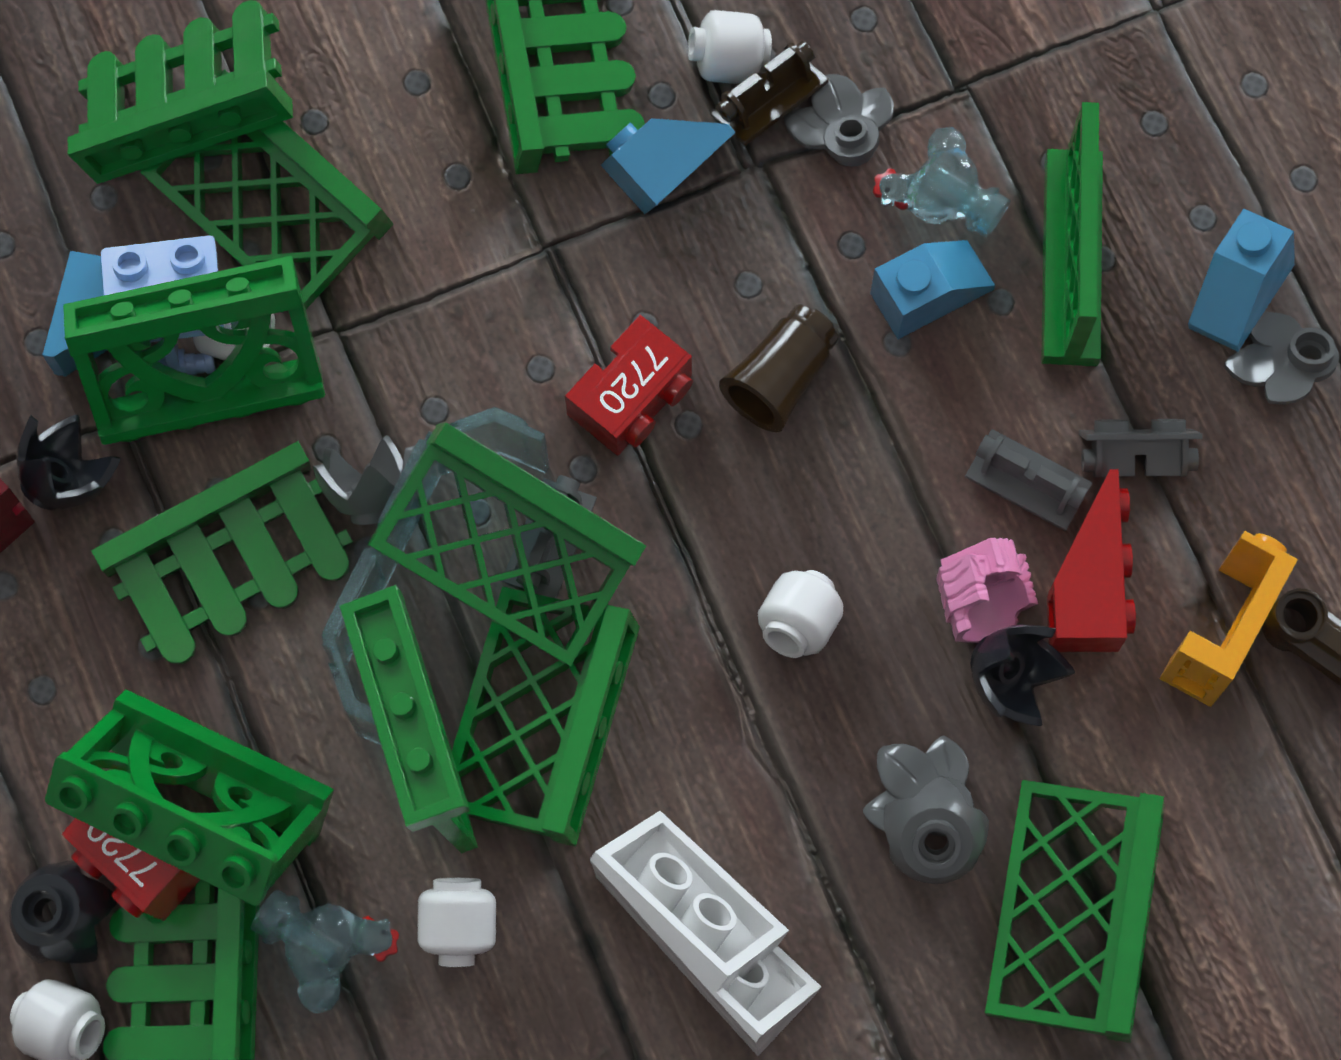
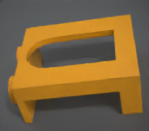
[1159,531,1298,707]

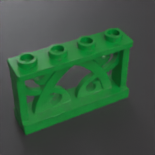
[63,256,325,445]
[45,689,334,906]

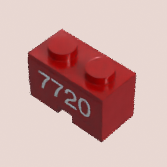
[565,315,693,456]
[61,818,201,921]

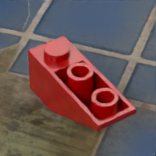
[1047,469,1136,652]

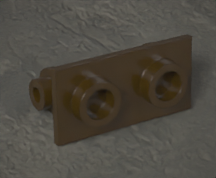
[711,41,829,146]

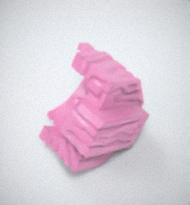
[936,537,1038,643]

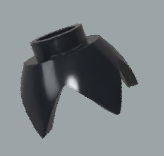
[16,415,121,510]
[970,624,1075,726]
[9,860,117,964]

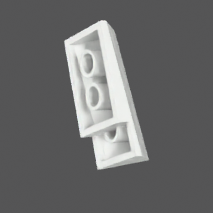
[590,811,821,1056]

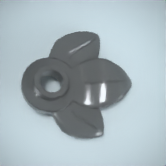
[784,74,894,167]
[1224,312,1339,404]
[863,735,974,836]

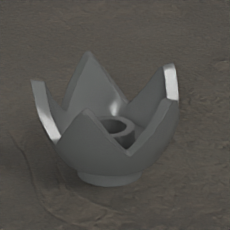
[313,435,415,525]
[884,776,989,884]

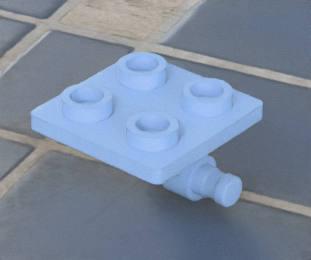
[101,236,224,376]

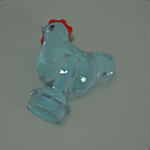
[873,127,1010,238]
[251,889,400,1014]

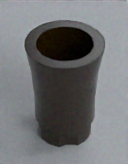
[719,304,840,432]

